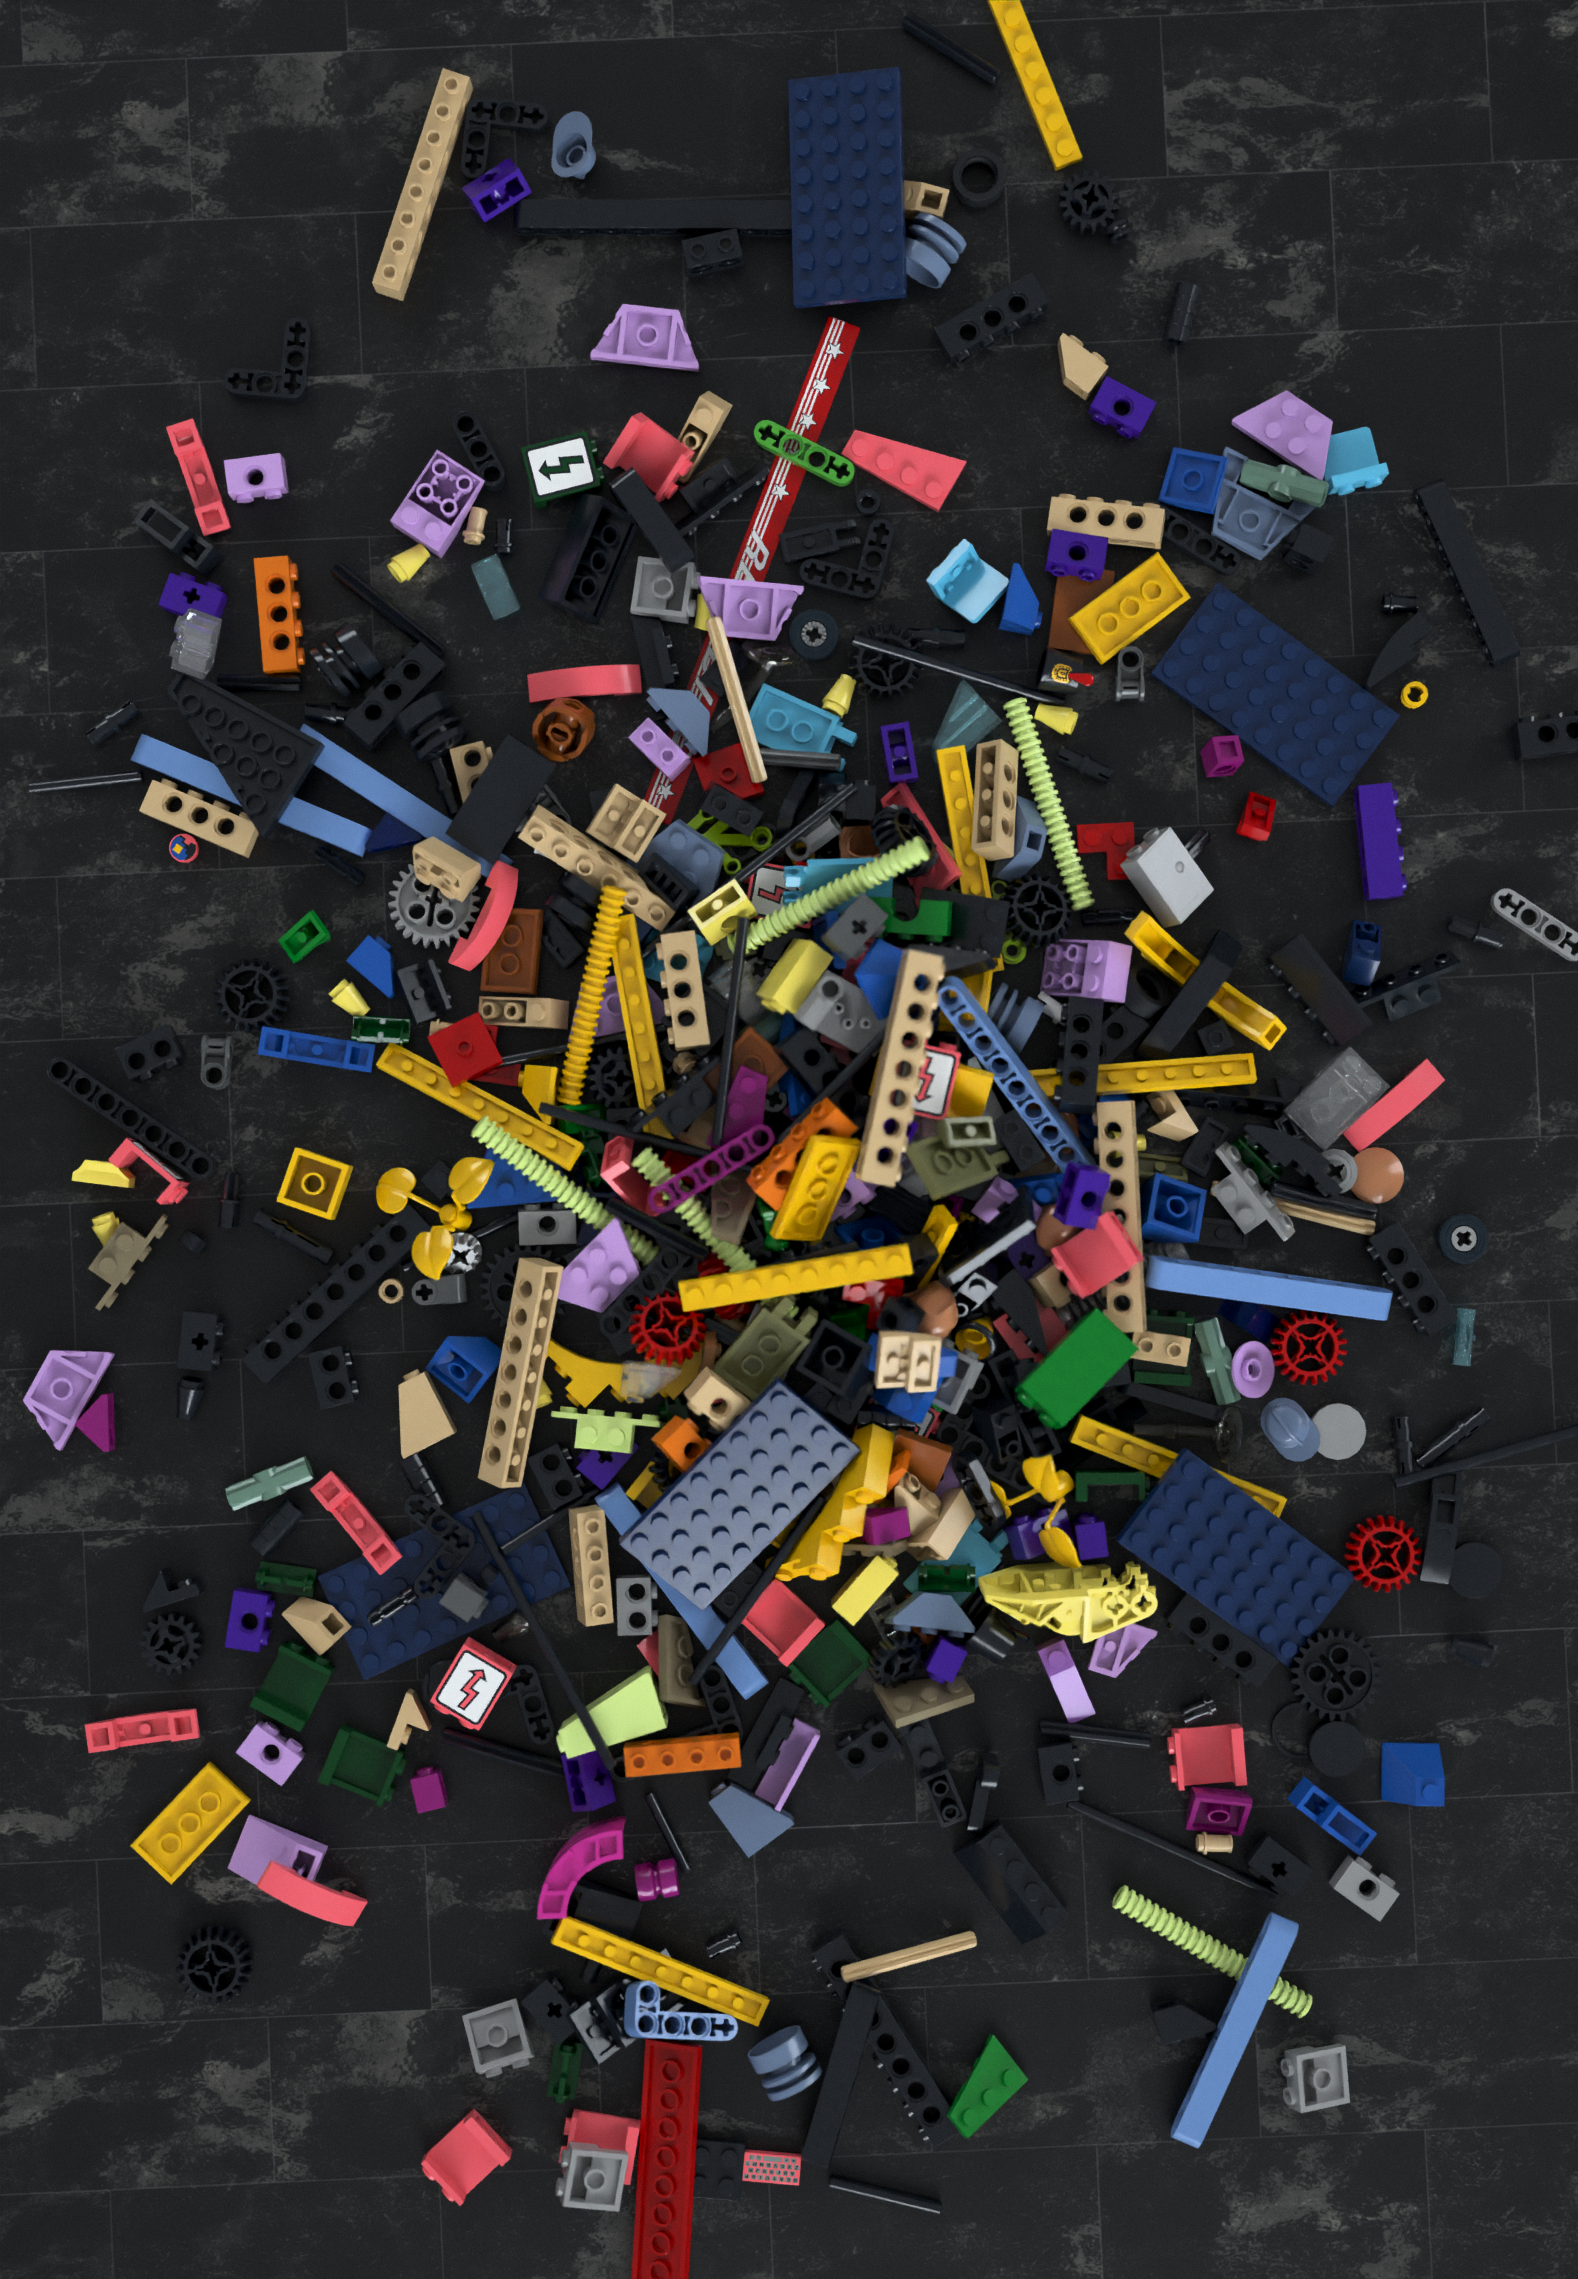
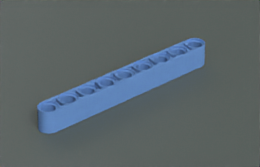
[300,724,513,879]
[131,734,373,857]
[938,976,1097,1173]
[1144,1255,1393,1321]
[595,1481,769,1700]
[1170,1912,1299,2148]

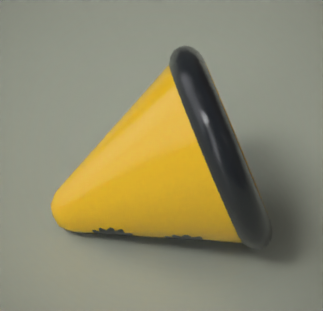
[951,1316,997,1361]

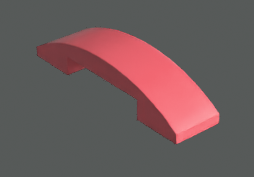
[166,418,231,537]
[527,664,642,704]
[448,860,518,971]
[1340,1058,1445,1153]
[310,1471,402,1575]
[85,1709,200,1753]
[257,1860,368,1926]

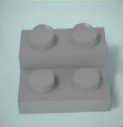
[630,556,701,624]
[932,1338,984,1414]
[462,1998,535,2078]
[1281,2043,1350,2113]
[555,2142,629,2212]

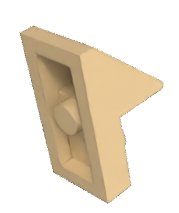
[1146,1090,1199,1142]
[386,1688,432,1750]

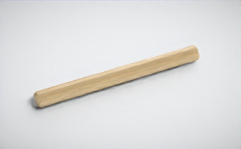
[706,617,767,783]
[1210,1181,1376,1236]

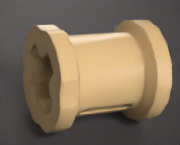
[672,1052,706,1078]

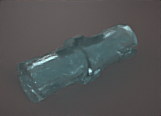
[1452,1308,1476,1366]

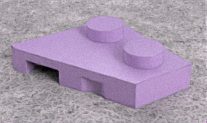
[1087,1623,1158,1678]

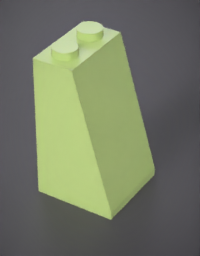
[556,1665,669,1759]

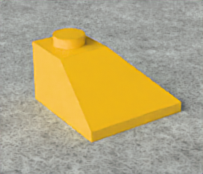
[518,1065,561,1126]

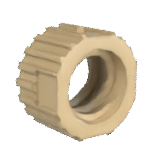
[378,1278,405,1304]

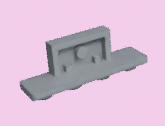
[1210,1141,1295,1241]

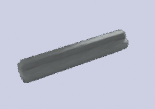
[760,748,841,770]

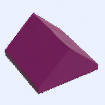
[1186,1785,1253,1836]

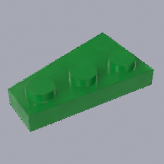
[947,2035,1028,2139]

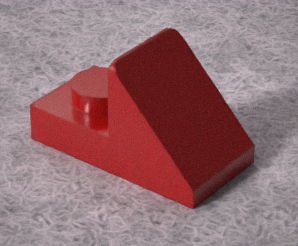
[1236,791,1276,841]

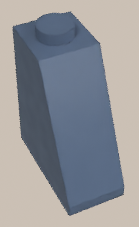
[708,1780,795,1858]

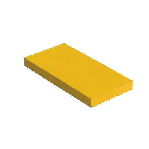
[1068,552,1191,665]
[868,1047,994,1118]
[770,1135,862,1241]
[130,1761,251,1884]

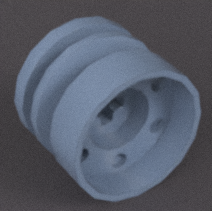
[906,212,966,289]
[979,982,1045,1056]
[748,2025,822,2101]

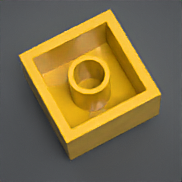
[277,1147,354,1220]

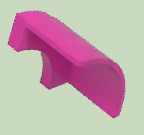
[537,1816,626,1919]

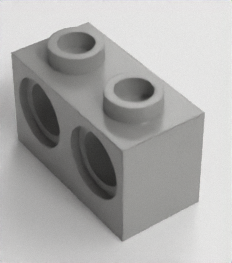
[616,1574,658,1636]

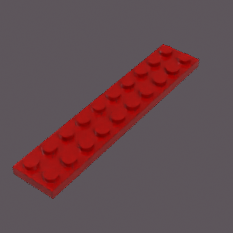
[631,2038,702,2279]

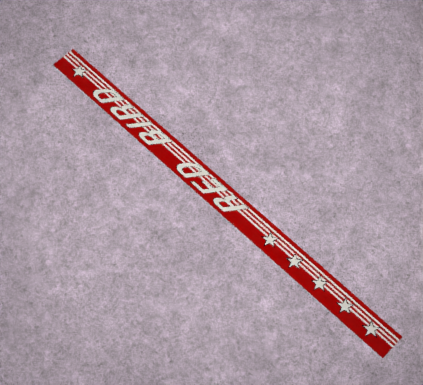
[644,316,861,825]

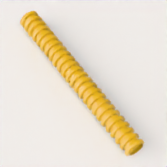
[556,885,627,1106]

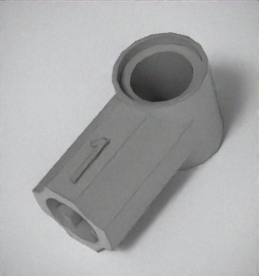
[786,814,842,861]
[793,975,844,1031]

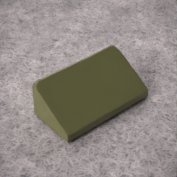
[933,1116,997,1148]
[1138,1152,1188,1188]

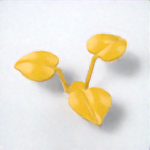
[376,1157,495,1280]
[975,1455,1082,1568]

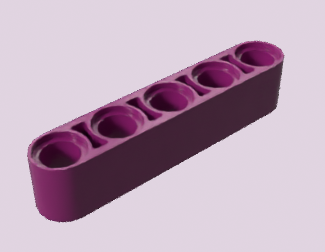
[647,1125,774,1213]

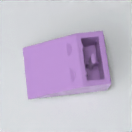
[390,450,485,558]
[1040,939,1133,1003]
[228,1814,328,1885]

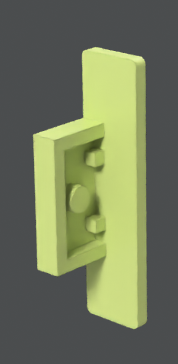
[551,1406,667,1454]

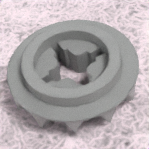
[1314,1148,1359,1194]
[443,1232,482,1275]

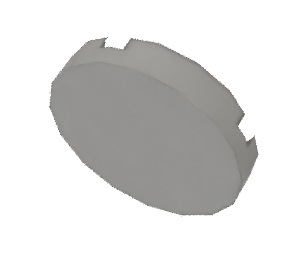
[1311,1403,1366,1460]

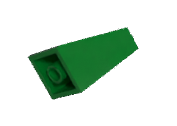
[1014,1308,1139,1430]

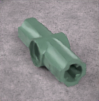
[1240,459,1329,508]
[1193,1317,1241,1406]
[225,1456,314,1511]

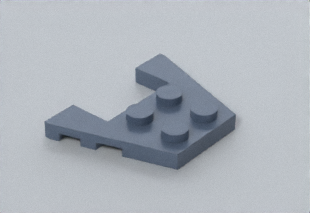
[1211,446,1315,560]
[625,819,725,937]

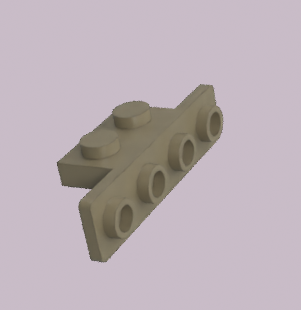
[88,1213,169,1311]

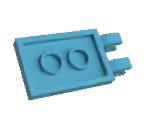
[749,683,858,773]
[783,858,893,914]
[902,1516,1008,1606]

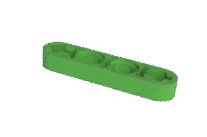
[754,420,855,487]

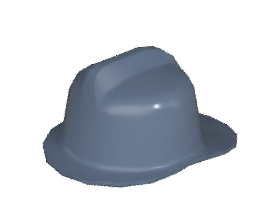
[551,111,596,179]
[1261,1398,1320,1461]

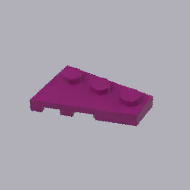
[706,1065,767,1164]

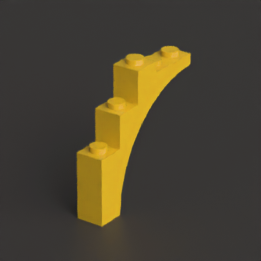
[1124,911,1287,1051]
[546,1333,722,1408]
[765,1424,895,1581]

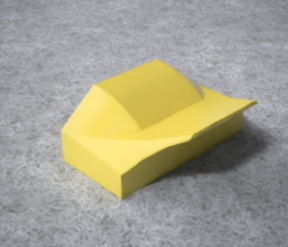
[72,1160,136,1188]

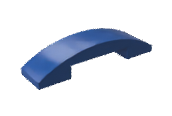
[258,1026,375,1073]

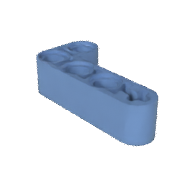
[624,1981,738,2041]

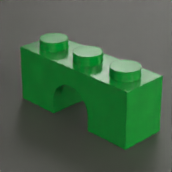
[868,896,953,942]

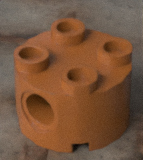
[532,697,595,762]

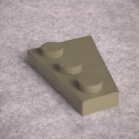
[711,1163,758,1245]
[842,1538,908,1557]
[658,1614,706,1709]
[873,1676,975,1729]

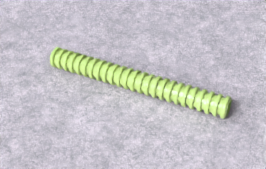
[1003,697,1095,911]
[727,836,929,954]
[471,1115,660,1267]
[632,1147,799,1318]
[1112,1885,1313,2018]

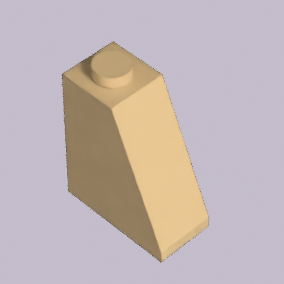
[398,1369,457,1459]
[905,1487,976,1561]

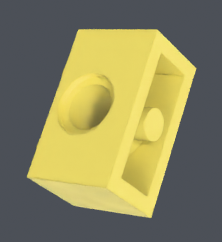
[687,879,758,946]

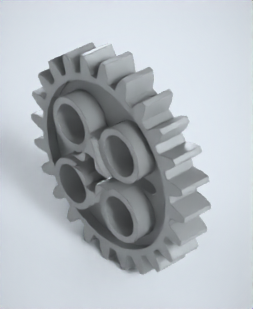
[388,864,481,949]

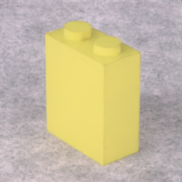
[756,938,834,1015]
[831,1554,899,1626]

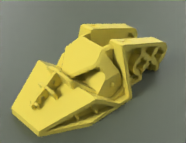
[978,1561,1157,1643]

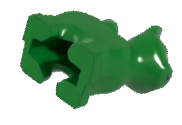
[757,1195,790,1253]

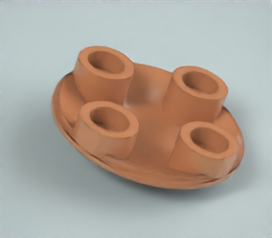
[1350,1147,1404,1204]

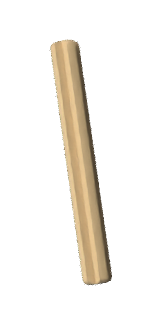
[841,1931,977,1982]

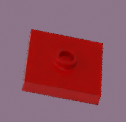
[692,742,765,800]
[427,1012,504,1088]

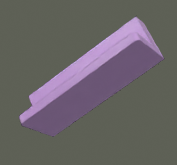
[755,1717,820,1812]

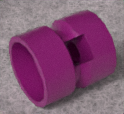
[634,1858,680,1902]

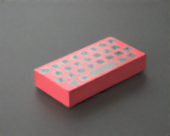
[742,2149,801,2186]

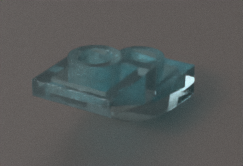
[471,553,520,621]

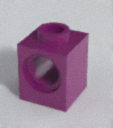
[1200,735,1244,777]
[410,1766,449,1813]

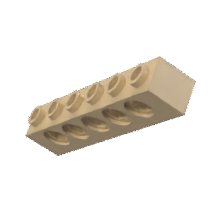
[518,804,675,932]

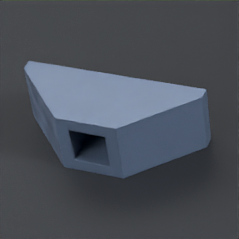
[646,687,710,757]
[992,796,1048,883]
[885,1592,975,1638]

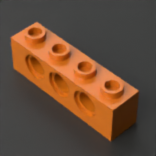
[254,555,305,674]
[745,1097,858,1211]
[651,1415,712,1474]
[623,1732,742,1777]

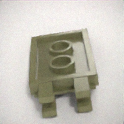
[904,1133,1010,1200]
[712,1294,818,1401]

